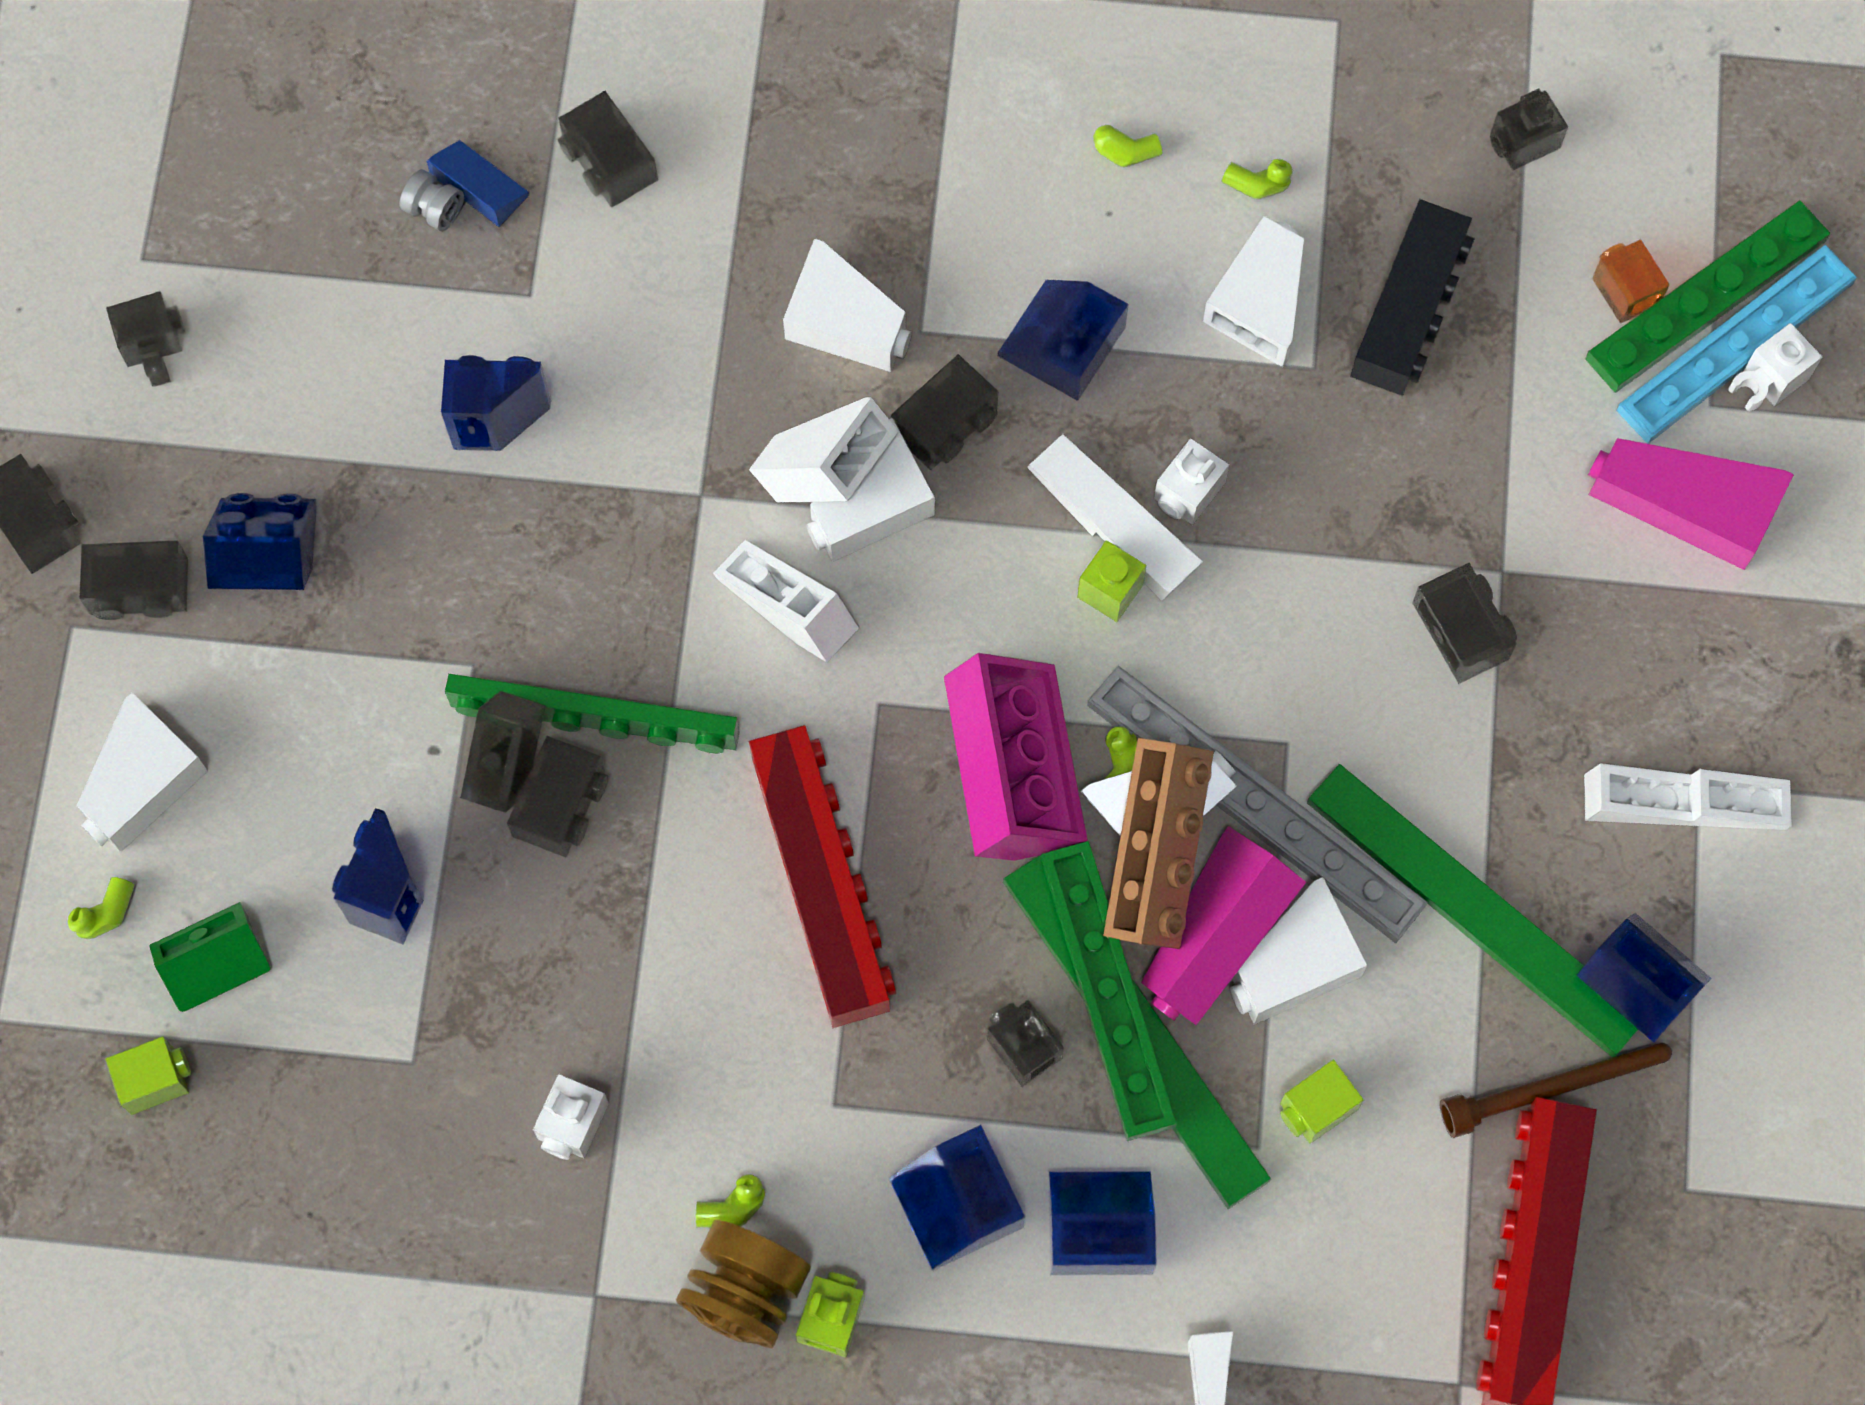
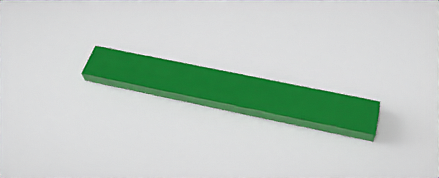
[1307,764,1648,1057]
[1003,855,1271,1209]

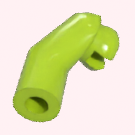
[1093,125,1163,167]
[1221,159,1293,199]
[1104,726,1138,780]
[696,1174,765,1228]

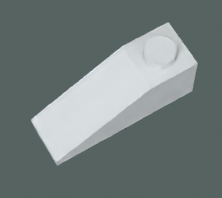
[713,540,859,662]

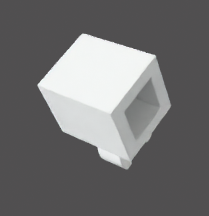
[1728,323,1822,411]
[1154,438,1229,525]
[533,1074,609,1160]

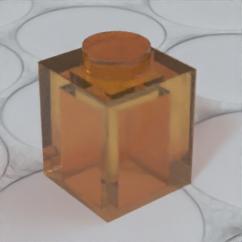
[1592,239,1670,324]

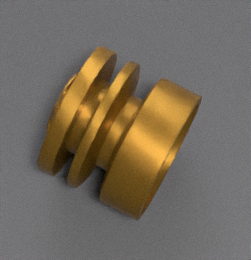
[676,1220,811,1348]

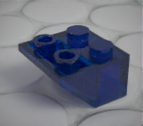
[998,280,1129,401]
[441,355,551,451]
[203,493,317,590]
[332,808,424,945]
[1577,913,1712,1042]
[889,1125,1026,1271]
[1049,1171,1156,1275]

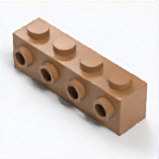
[1104,738,1214,949]

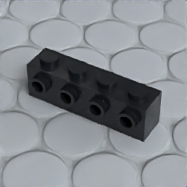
[1350,199,1475,396]

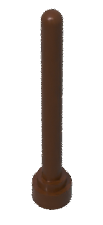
[1440,1043,1672,1138]

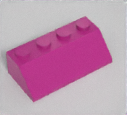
[944,653,1088,861]

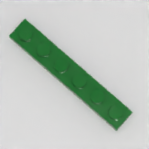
[1585,200,1831,393]
[445,674,740,754]
[1041,841,1177,1141]

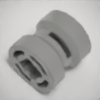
[399,169,464,232]

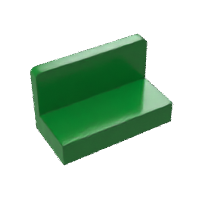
[149,902,271,1012]

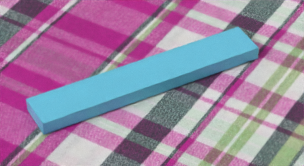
[1616,245,1857,444]

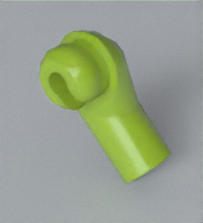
[68,877,135,939]

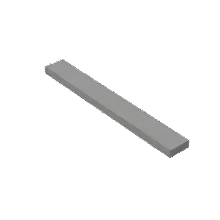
[1087,666,1428,943]

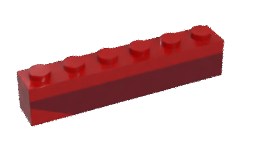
[749,725,896,1028]
[1476,1097,1597,1405]

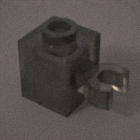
[1490,88,1568,170]
[106,291,185,387]
[987,1000,1064,1087]

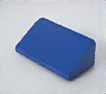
[426,140,529,227]

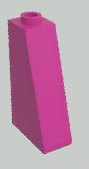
[1588,438,1794,570]
[1141,826,1306,1025]

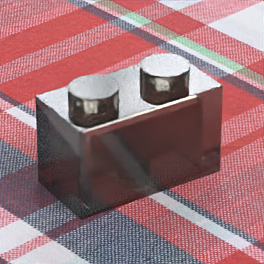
[558,91,658,208]
[891,354,998,471]
[0,454,81,574]
[79,541,188,620]
[1412,563,1517,684]
[460,691,546,813]
[507,736,608,858]

